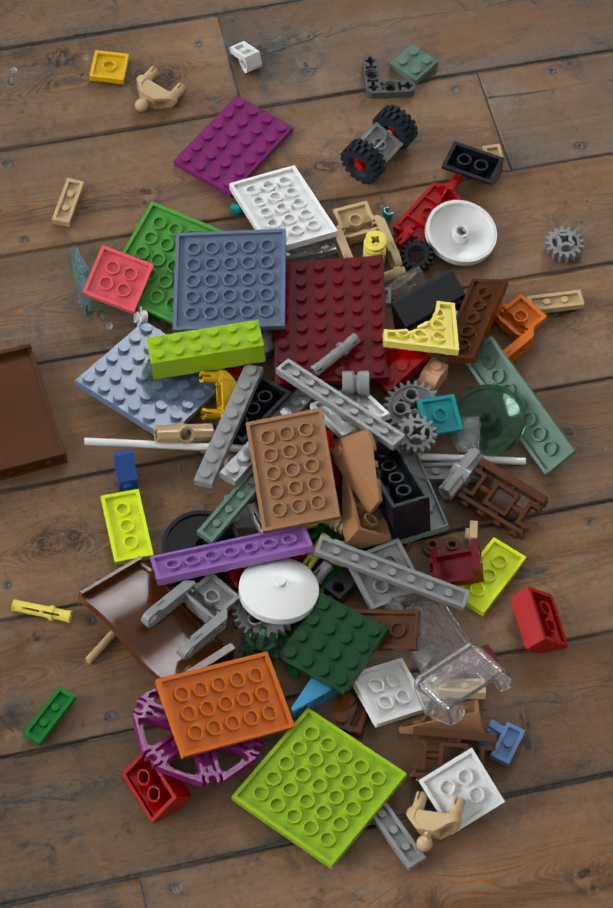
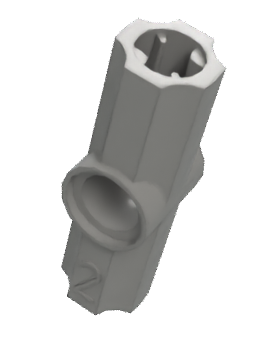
[438,448,484,500]

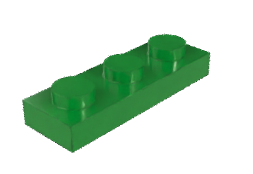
[23,686,76,746]

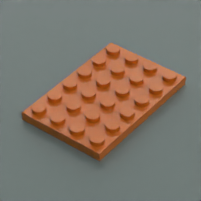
[155,651,295,759]

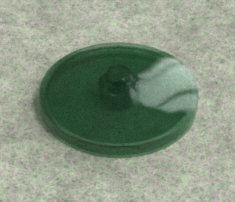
[451,384,525,456]

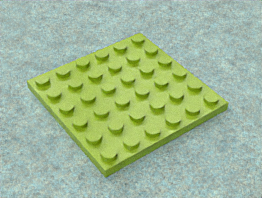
[231,707,407,870]

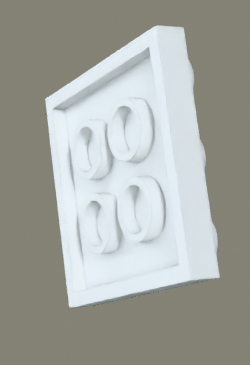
[310,389,390,439]
[353,658,430,728]
[418,748,505,835]

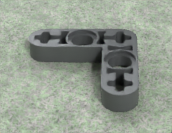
[362,55,416,99]

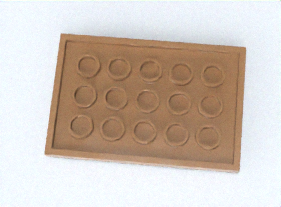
[246,407,341,533]

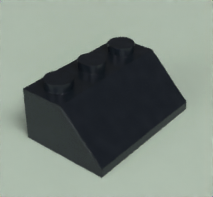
[441,141,504,186]

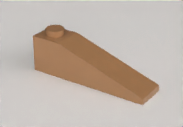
[331,429,382,514]
[342,475,391,549]
[398,699,484,734]

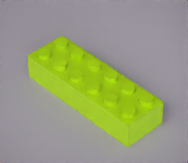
[146,320,266,380]

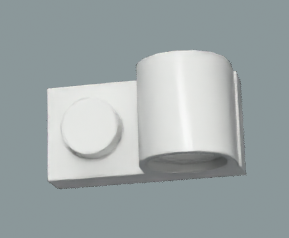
[229,41,262,73]

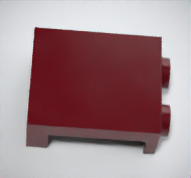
[429,539,484,586]

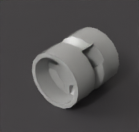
[342,371,369,396]

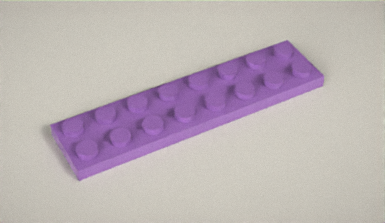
[150,526,314,586]

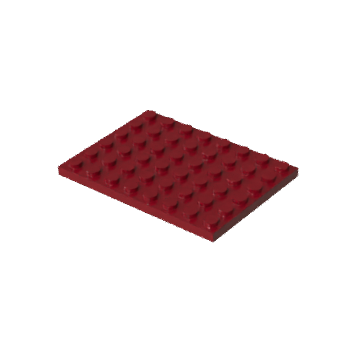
[274,255,389,388]

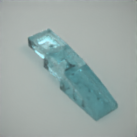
[71,245,93,316]

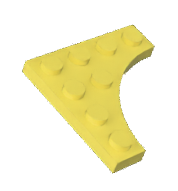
[382,301,459,356]

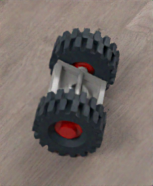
[340,105,418,185]

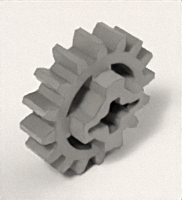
[544,226,584,263]
[397,414,437,455]

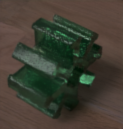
[238,626,281,665]

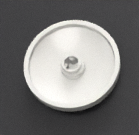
[425,200,497,266]
[238,558,319,624]

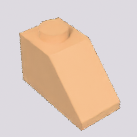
[417,357,449,391]

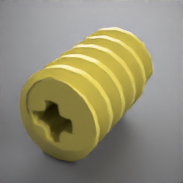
[363,230,387,263]

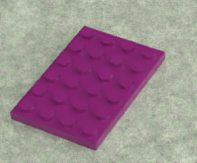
[174,95,293,198]

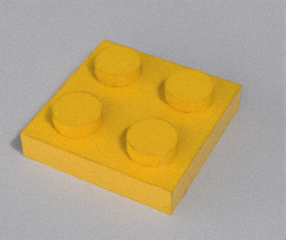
[89,50,129,85]

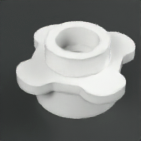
[134,306,148,327]

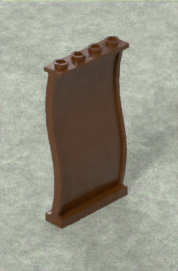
[0,344,67,481]
[77,556,236,679]

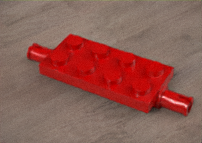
[393,173,464,250]

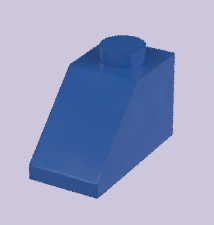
[113,450,139,492]

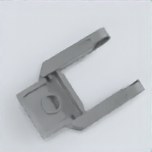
[141,574,240,661]

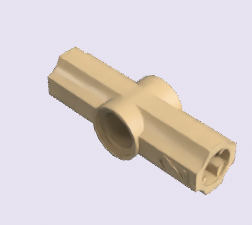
[153,422,214,444]

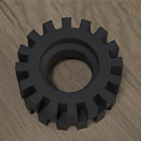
[400,239,434,274]

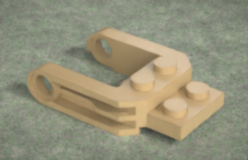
[332,201,402,269]

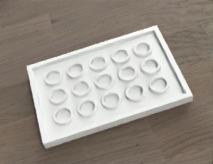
[229,165,338,251]

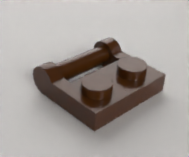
[329,692,369,738]

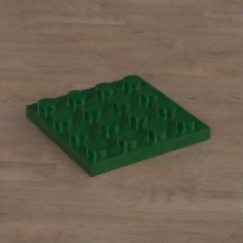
[277,593,389,696]

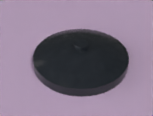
[162,510,240,583]

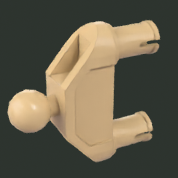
[135,66,187,112]
[406,791,466,852]

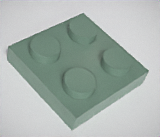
[390,44,438,84]

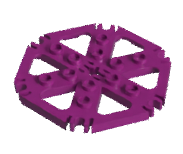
[132,687,263,788]

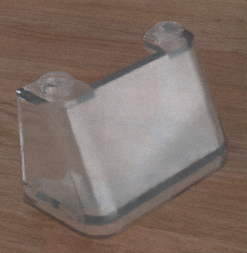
[414,643,515,726]

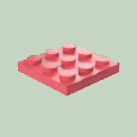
[82,245,154,315]

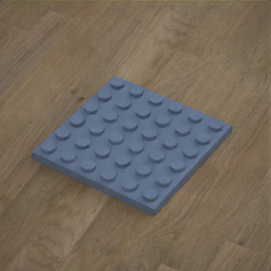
[173,228,287,333]
[75,322,218,434]

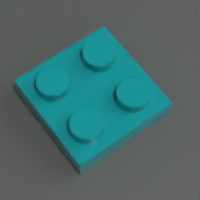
[416,394,463,437]

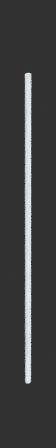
[84,438,526,465]

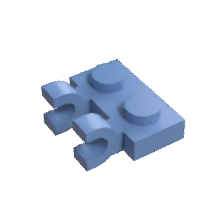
[478,719,525,767]

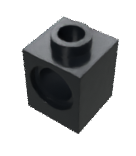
[324,572,355,604]

